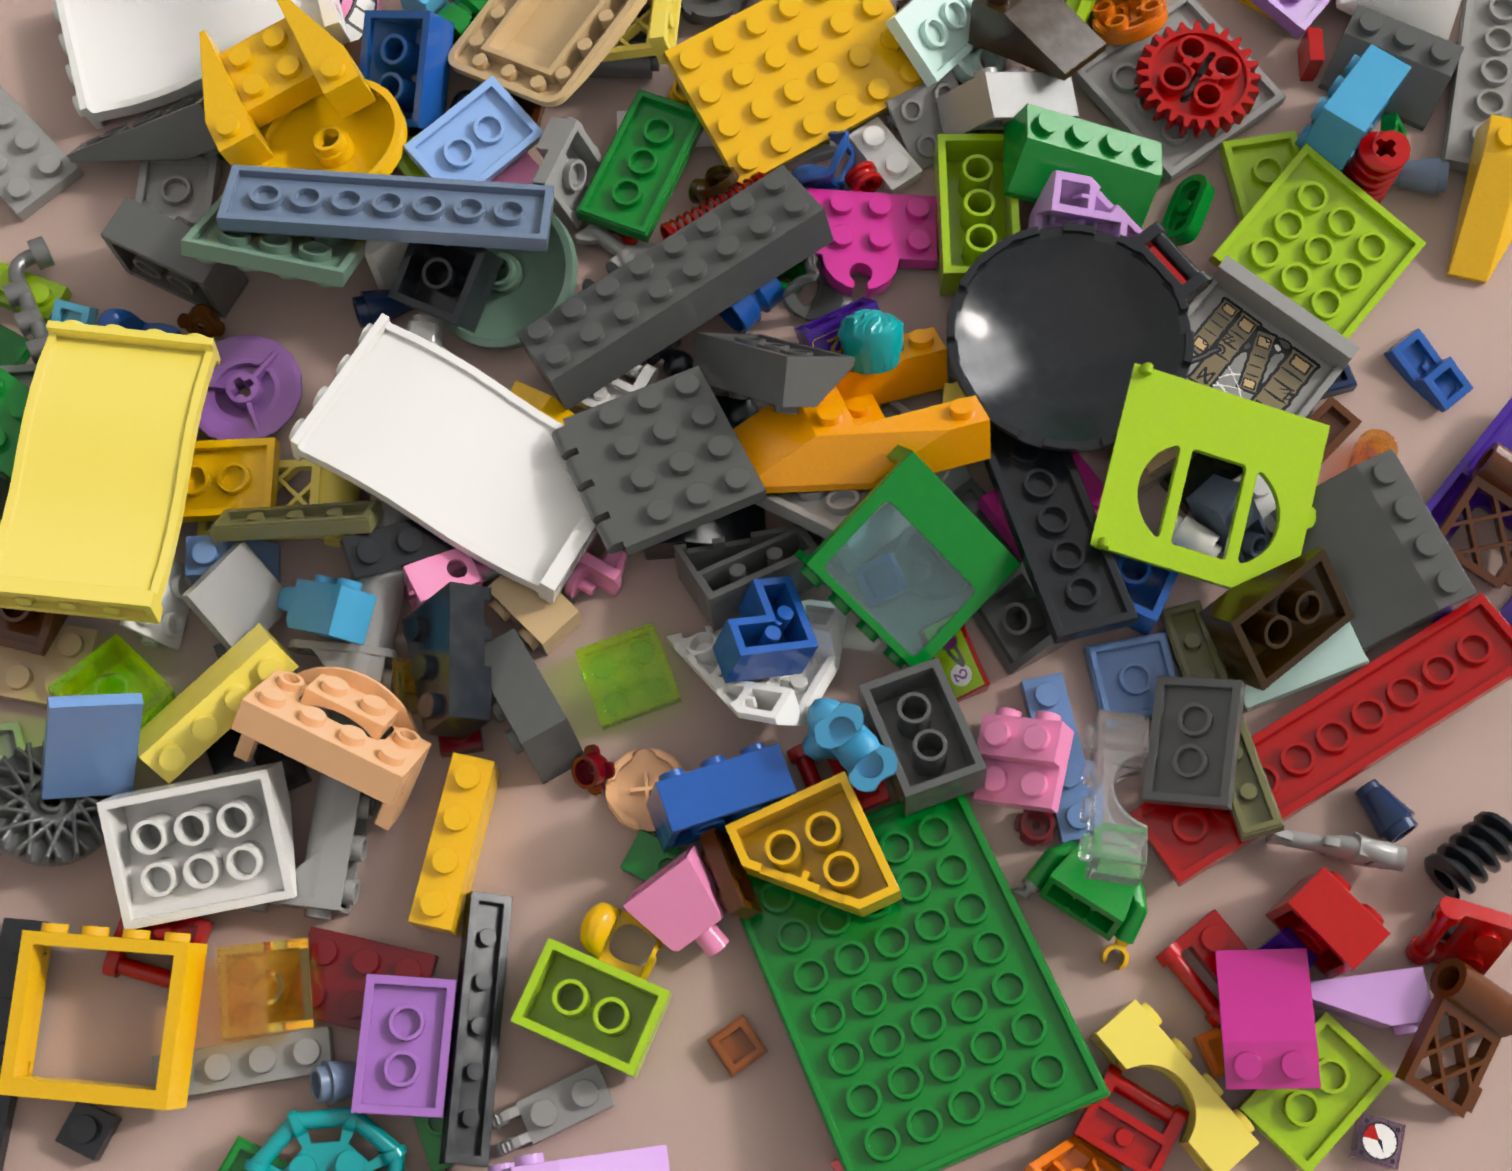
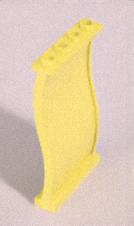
[0,320,221,624]

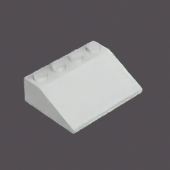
[96,761,297,929]

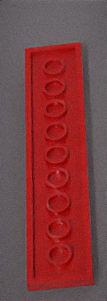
[1129,593,1512,887]

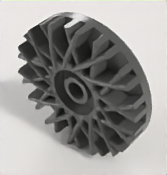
[0,740,113,867]

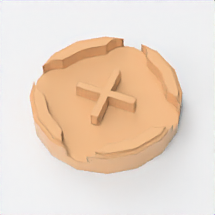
[605,748,685,833]

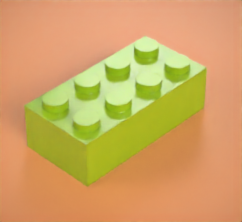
[933,134,1020,295]

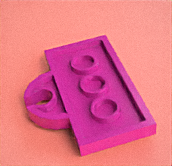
[803,188,938,298]

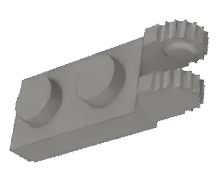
[492,1063,616,1157]

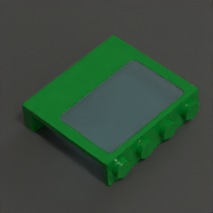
[794,444,1021,670]

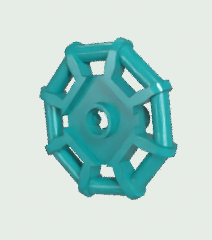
[243,1107,408,1171]

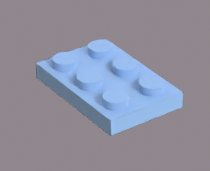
[403,75,544,182]

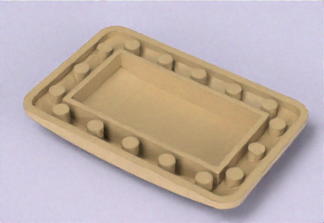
[448,0,648,108]

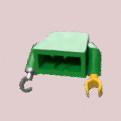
[1011,831,1148,970]

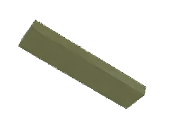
[209,500,384,542]

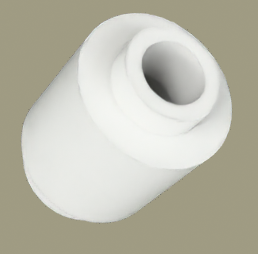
[1172,515,1223,557]

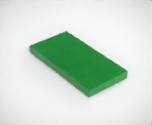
[576,89,704,243]

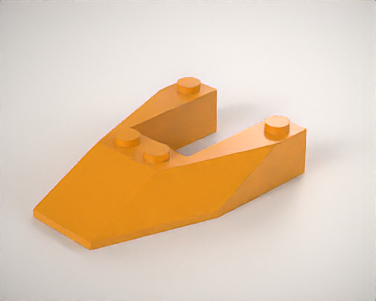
[733,327,991,494]

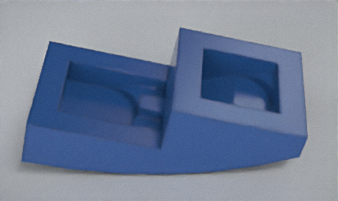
[1384,328,1473,412]

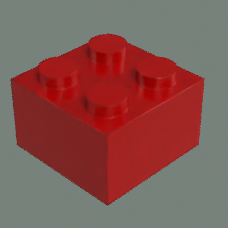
[1265,866,1391,979]

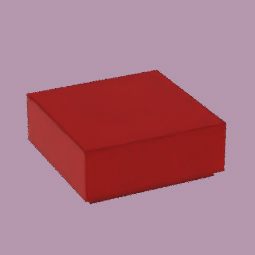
[1297,27,1325,81]

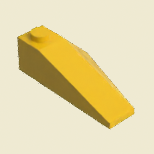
[1446,114,1512,284]

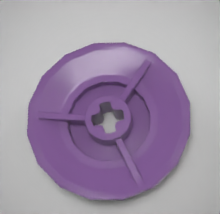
[199,334,302,440]

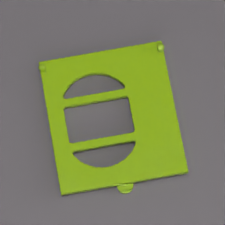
[1090,362,1330,589]

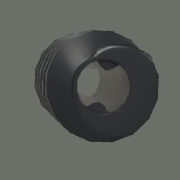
[1424,811,1512,899]

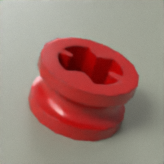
[844,161,883,192]

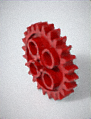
[1134,21,1261,139]

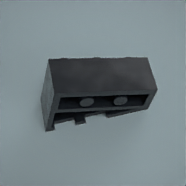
[402,581,491,738]

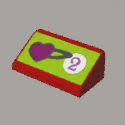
[917,610,990,702]

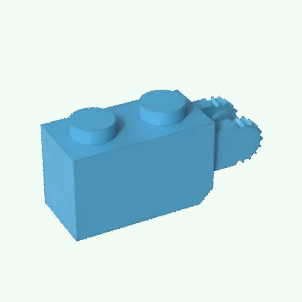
[277,574,377,645]

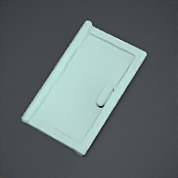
[1244,621,1369,711]

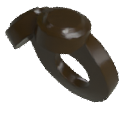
[689,165,739,204]

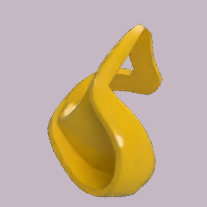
[580,902,664,980]

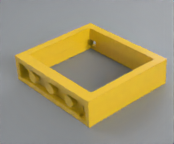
[0,922,208,1110]

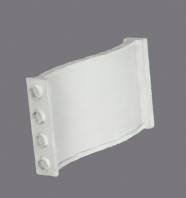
[52,0,351,130]
[289,313,598,605]

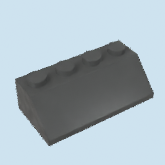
[692,332,855,414]

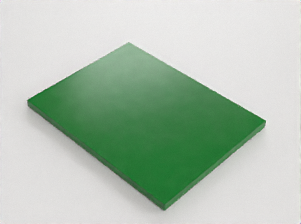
[738,795,1111,1171]

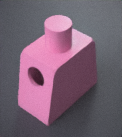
[623,844,729,958]

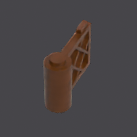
[1439,442,1512,589]
[1395,958,1512,1118]

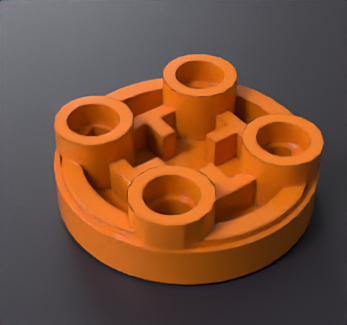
[1092,0,1168,45]

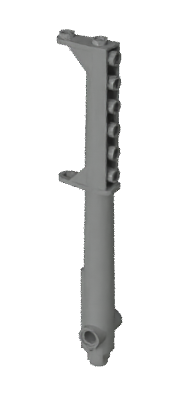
[241,314,447,920]

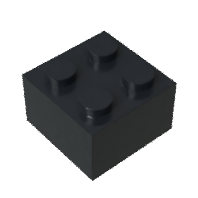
[388,243,503,333]

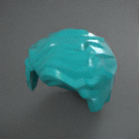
[837,309,905,375]

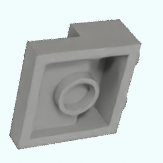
[532,116,603,230]

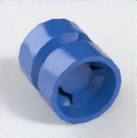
[719,278,784,333]

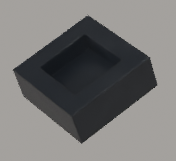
[55,1102,122,1161]

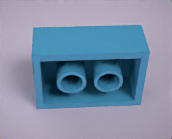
[1295,44,1412,172]

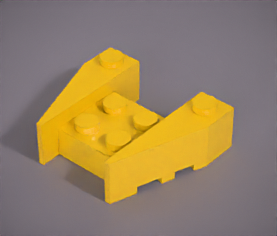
[199,0,376,167]

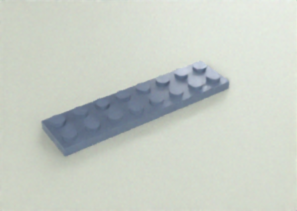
[216,164,554,252]

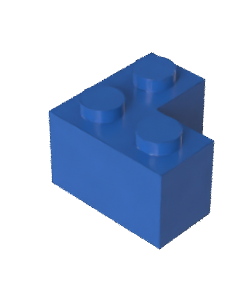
[712,575,819,683]

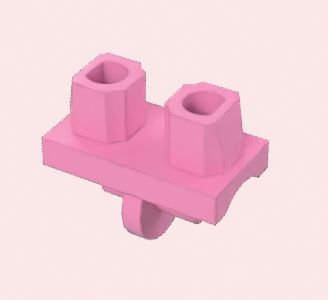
[564,538,627,599]

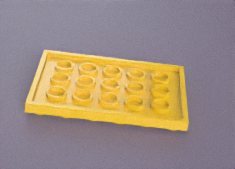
[663,0,924,190]

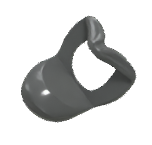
[782,254,855,322]

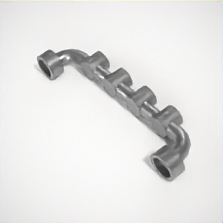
[2,236,55,365]

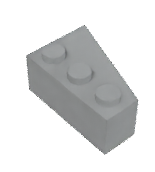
[936,67,1079,134]

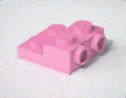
[973,707,1074,814]

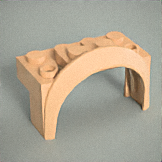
[231,666,432,830]

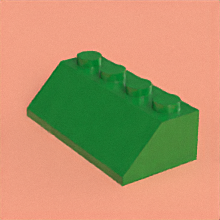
[1003,103,1162,228]

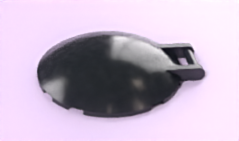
[946,221,1213,452]

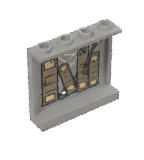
[1186,255,1360,418]

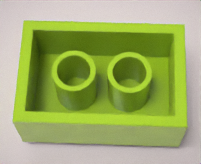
[510,937,673,1079]

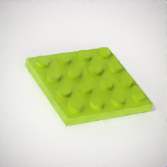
[1208,143,1426,339]

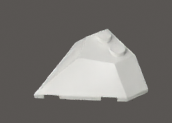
[666,599,847,726]

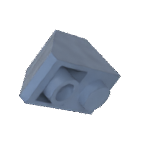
[1186,474,1271,563]

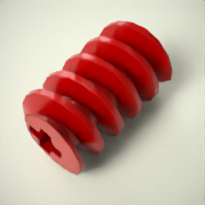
[1343,130,1411,204]

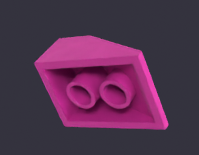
[1215,948,1321,1090]

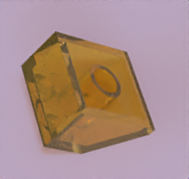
[216,937,314,1041]

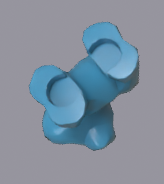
[802,697,898,792]

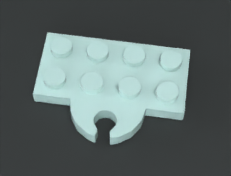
[885,0,1005,87]

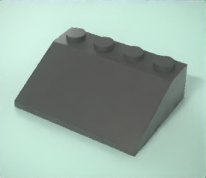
[1271,449,1477,651]

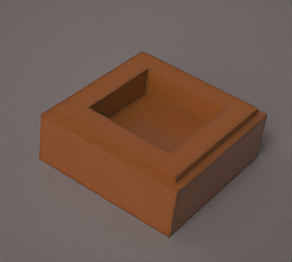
[707,1014,768,1078]

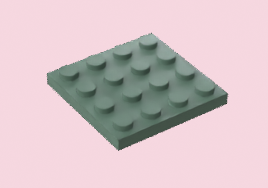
[181,194,367,288]

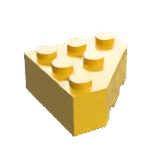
[725,771,902,917]

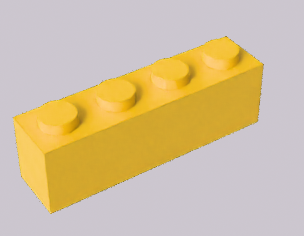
[408,752,501,937]

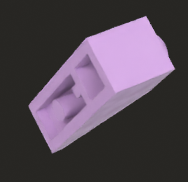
[1310,966,1431,1036]

